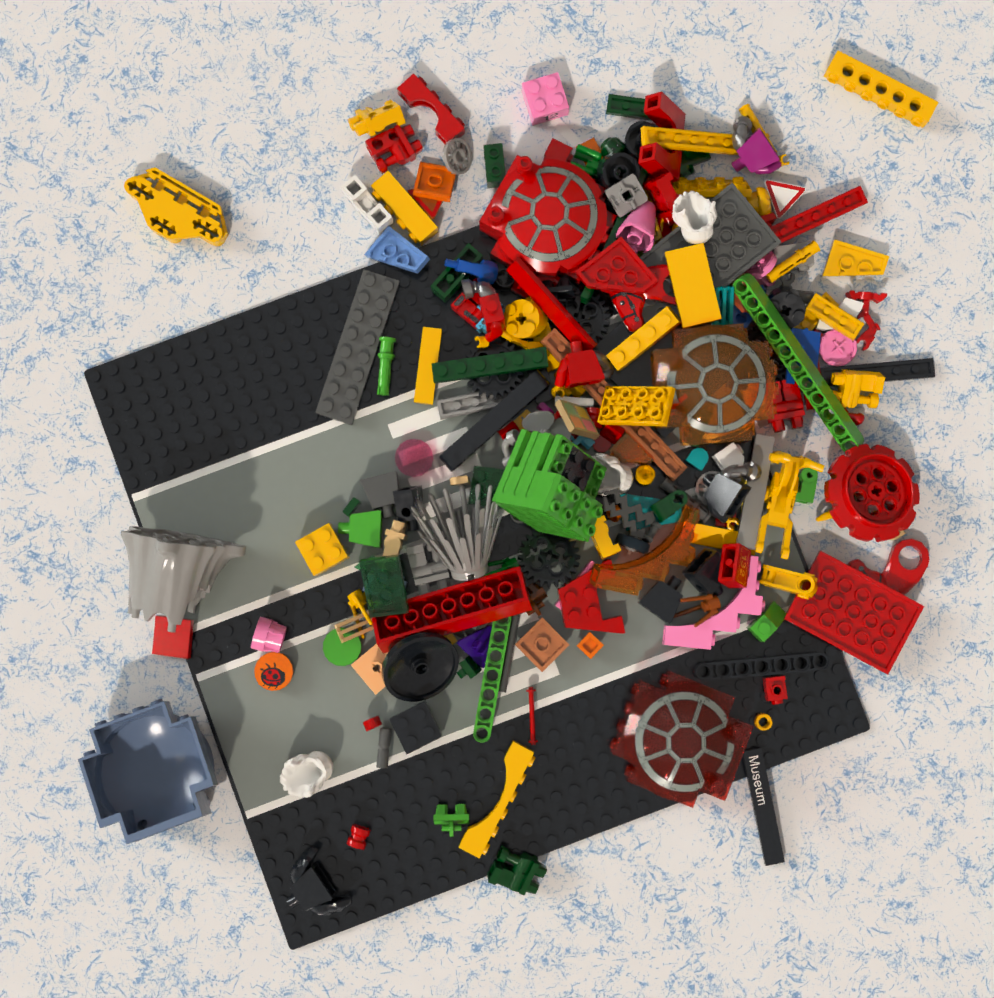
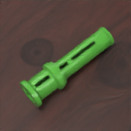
[377,337,396,396]

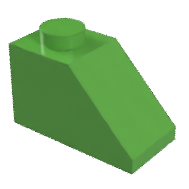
[746,601,786,642]

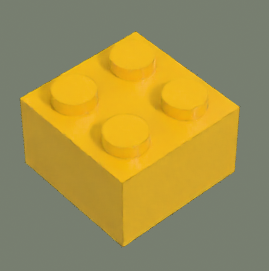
[295,523,350,576]

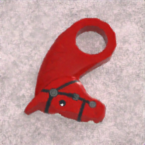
[601,264,677,333]

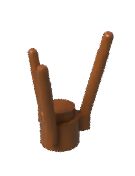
[673,594,721,627]

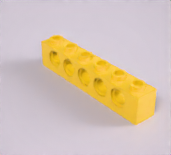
[823,50,939,128]

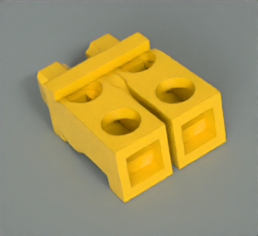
[591,515,621,560]

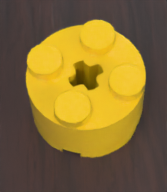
[504,299,548,339]

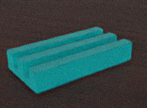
[712,286,734,326]

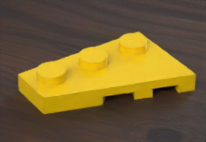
[821,240,889,277]

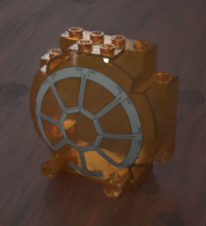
[650,323,779,446]

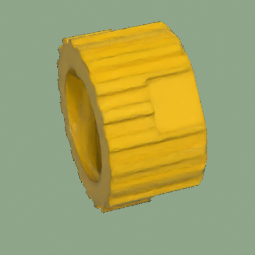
[754,713,773,731]

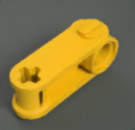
[759,564,818,600]

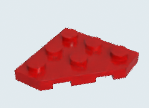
[576,236,658,294]

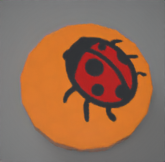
[254,652,294,691]

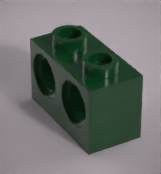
[483,143,506,189]

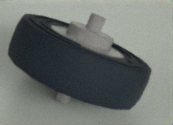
[615,533,650,555]

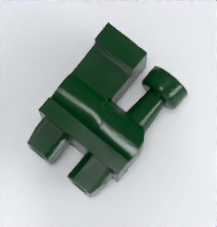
[487,845,547,895]

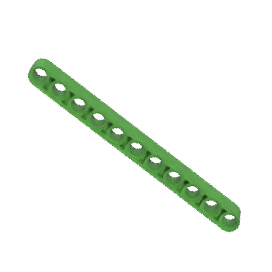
[733,273,864,452]

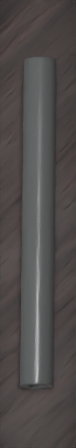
[499,615,520,693]

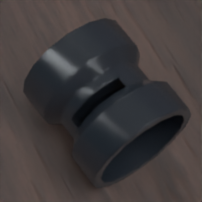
[495,268,514,291]

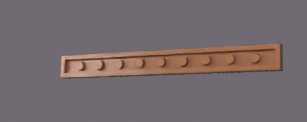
[540,328,687,481]

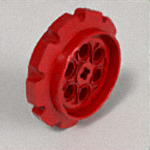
[824,444,920,542]

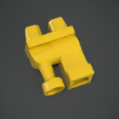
[348,99,406,137]
[831,369,885,409]

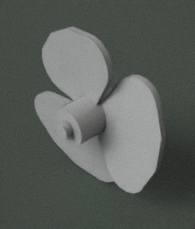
[522,410,571,441]

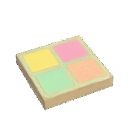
[555,399,600,440]

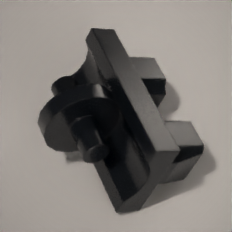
[542,278,575,304]

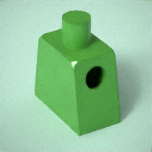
[338,510,382,548]

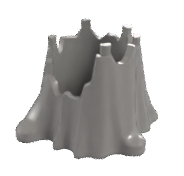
[121,526,246,632]

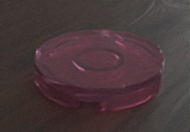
[395,439,433,477]

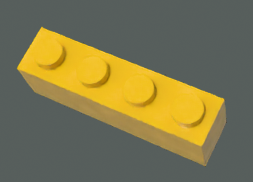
[371,171,438,246]
[606,306,681,371]

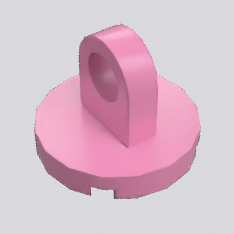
[744,251,777,287]

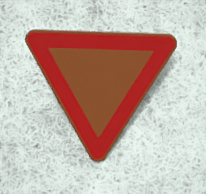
[408,189,443,219]

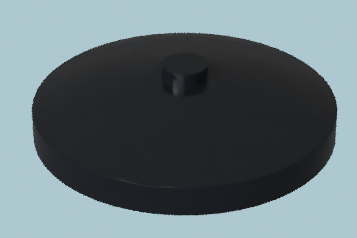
[381,632,459,702]

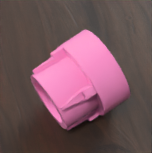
[251,616,287,653]

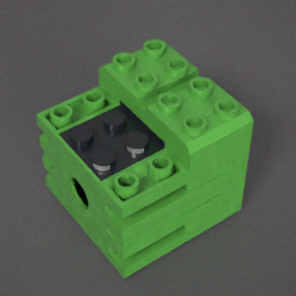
[492,429,607,542]

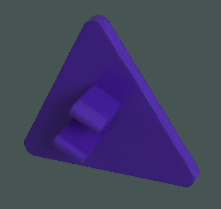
[457,626,492,668]

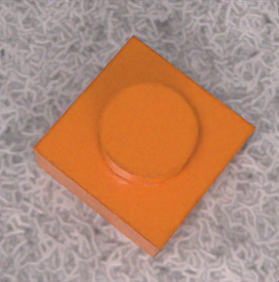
[576,632,604,659]

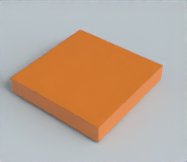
[413,162,456,202]

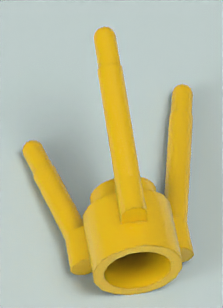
[347,589,378,639]

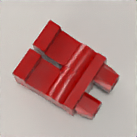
[763,380,805,433]

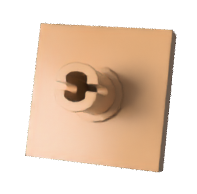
[351,643,388,695]

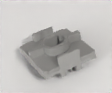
[604,173,648,218]

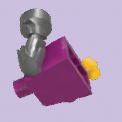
[731,116,790,174]

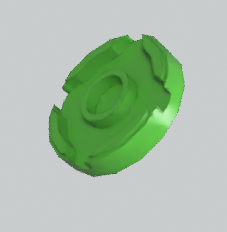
[323,627,362,666]

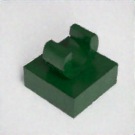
[457,656,482,679]

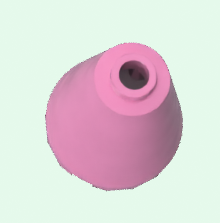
[616,201,656,253]

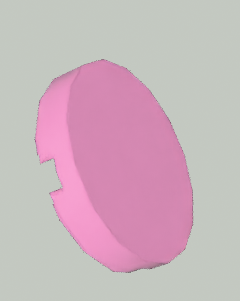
[819,329,857,367]

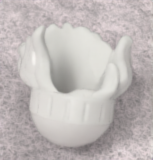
[672,191,717,245]
[591,453,633,496]
[280,751,333,798]

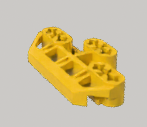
[124,167,228,247]

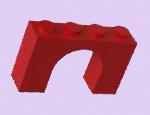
[638,91,686,183]

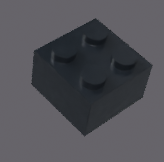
[389,700,443,754]

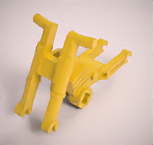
[755,451,825,559]

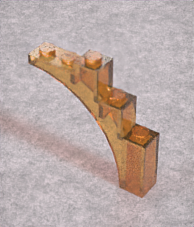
[589,504,700,596]

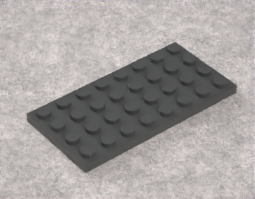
[640,183,781,341]

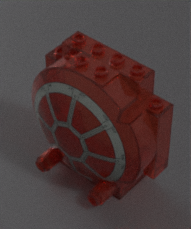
[609,671,754,808]

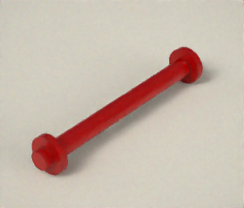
[526,687,538,745]

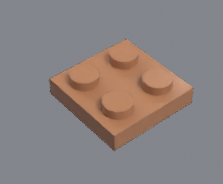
[515,617,569,672]

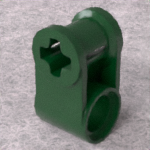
[650,490,688,523]

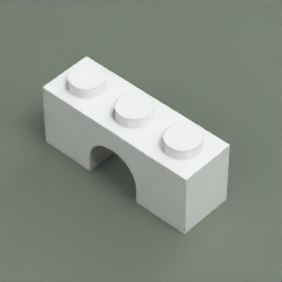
[341,175,394,235]

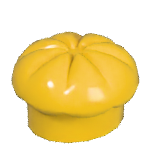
[746,187,771,216]

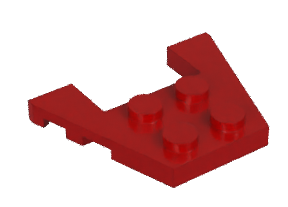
[557,559,625,634]

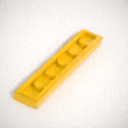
[640,126,738,155]

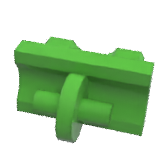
[433,804,469,837]

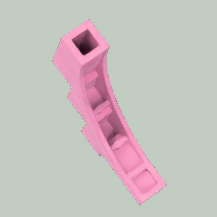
[662,556,765,650]

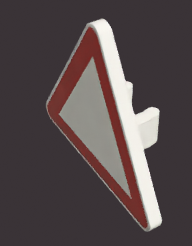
[764,180,806,219]

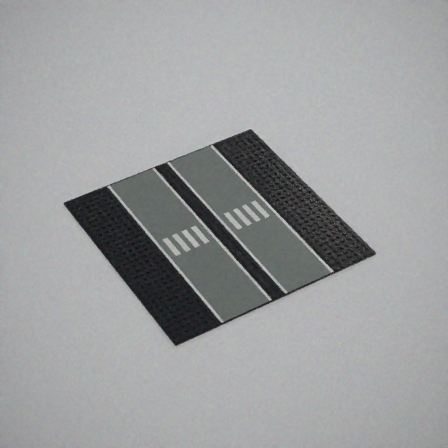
[84,166,870,950]

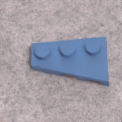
[364,226,430,274]

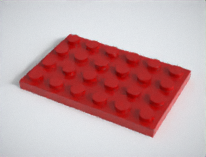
[784,551,924,675]

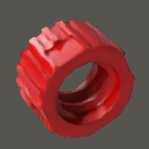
[363,716,382,732]

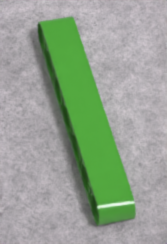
[473,616,511,743]

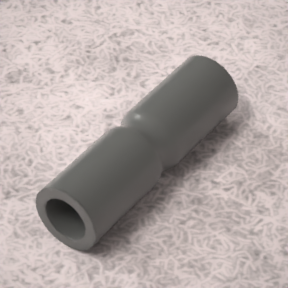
[376,728,391,768]

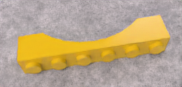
[458,740,536,858]

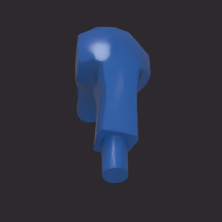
[445,258,498,285]

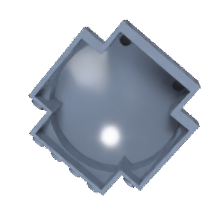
[78,699,218,844]

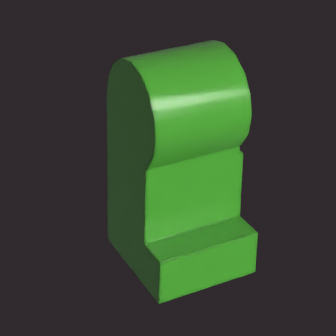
[795,468,818,505]

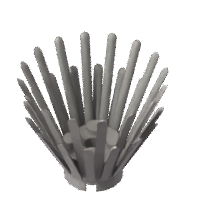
[411,484,502,581]

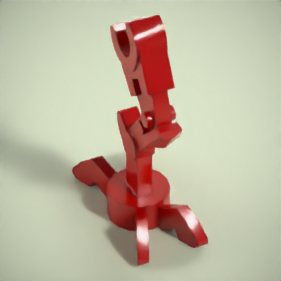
[845,290,887,351]

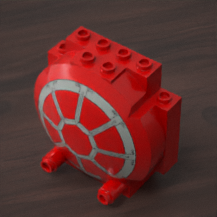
[479,155,617,287]

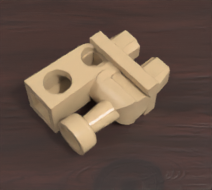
[374,520,408,572]

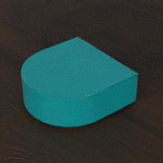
[685,448,709,471]

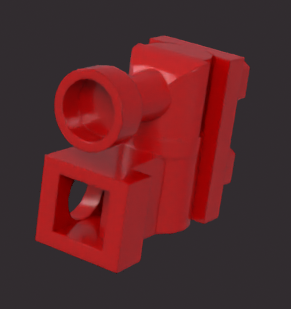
[365,124,423,174]
[643,172,679,226]

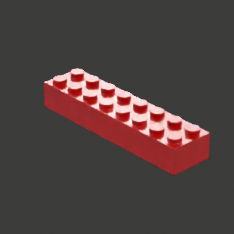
[370,566,533,653]

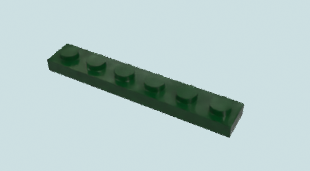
[431,347,549,384]

